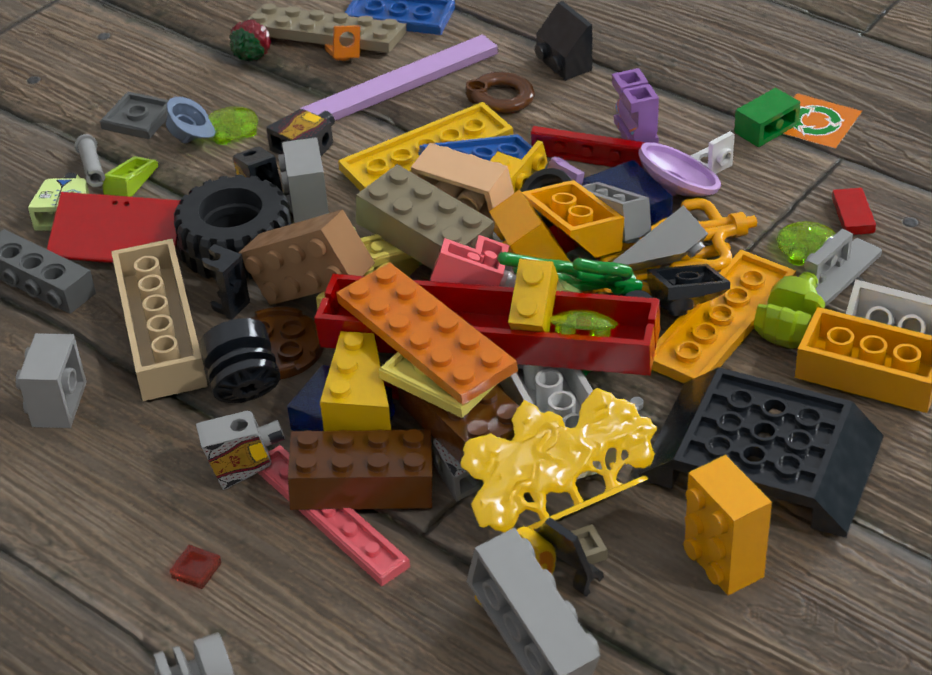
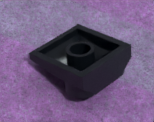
[647,264,730,316]

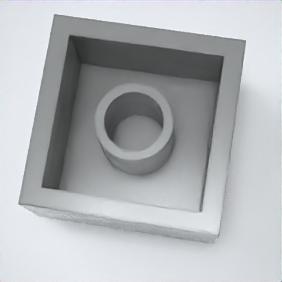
[278,137,329,223]
[16,333,87,428]

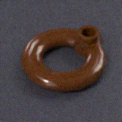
[465,72,535,113]

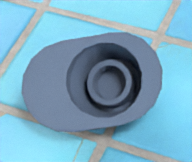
[166,97,216,144]

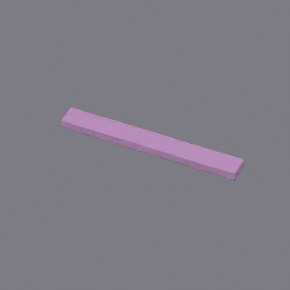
[301,34,498,121]

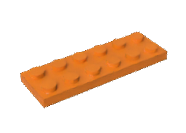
[336,262,518,405]

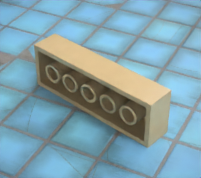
[111,239,208,401]

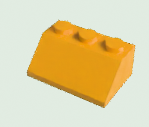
[522,180,624,258]

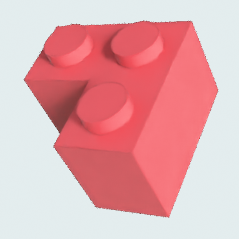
[430,235,509,286]

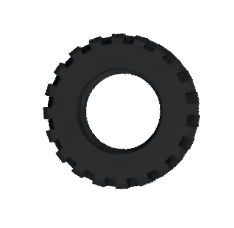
[173,175,291,280]

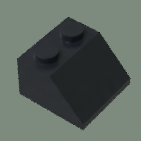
[535,1,592,81]

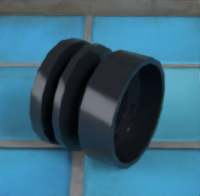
[199,318,281,403]

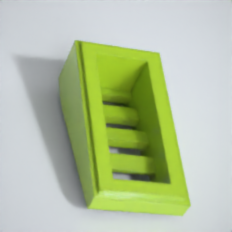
[102,156,158,197]

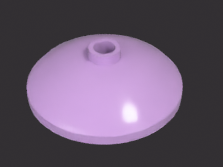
[639,142,721,197]

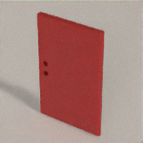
[47,192,180,263]

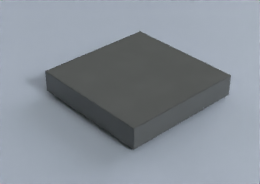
[100,92,169,139]

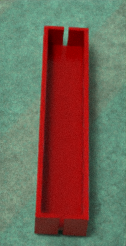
[314,274,660,376]

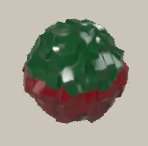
[229,19,271,62]

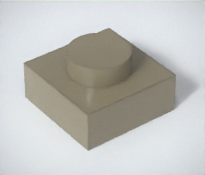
[571,524,608,570]

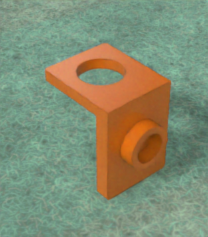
[325,25,361,61]

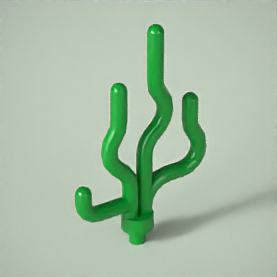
[497,252,643,296]

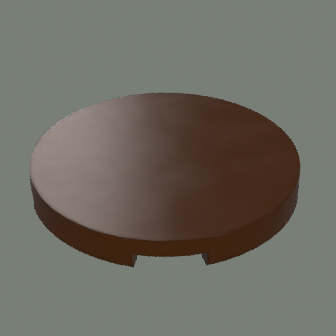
[251,307,324,379]

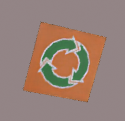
[783,93,862,149]

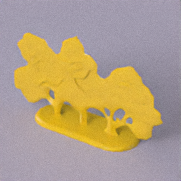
[460,388,657,533]

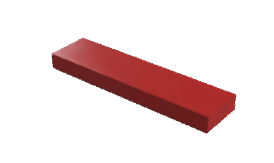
[531,126,645,171]

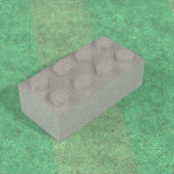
[467,528,601,675]

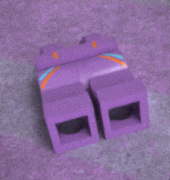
[612,68,659,144]

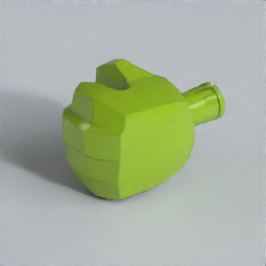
[754,272,825,349]

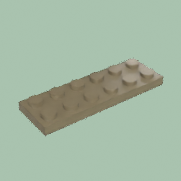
[247,4,406,53]

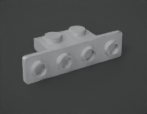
[804,229,882,307]

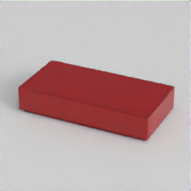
[832,188,876,235]

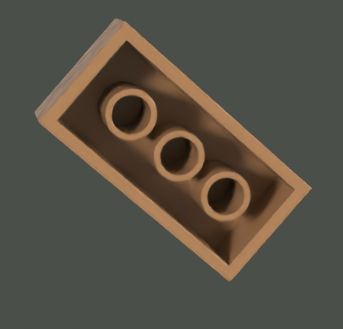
[239,209,375,305]

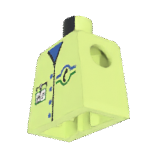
[28,173,89,231]

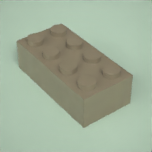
[356,164,494,270]

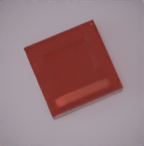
[170,545,222,589]

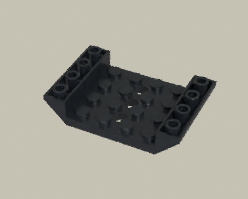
[639,367,884,538]

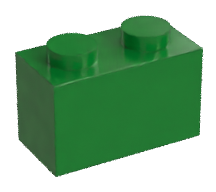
[734,87,800,148]

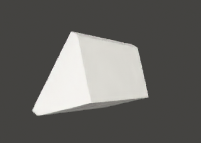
[846,279,932,336]

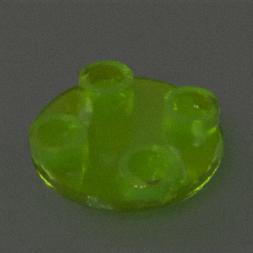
[208,106,258,145]
[777,221,836,266]
[549,309,618,337]

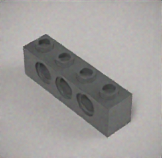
[0,229,96,314]

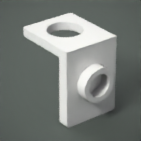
[691,131,735,174]

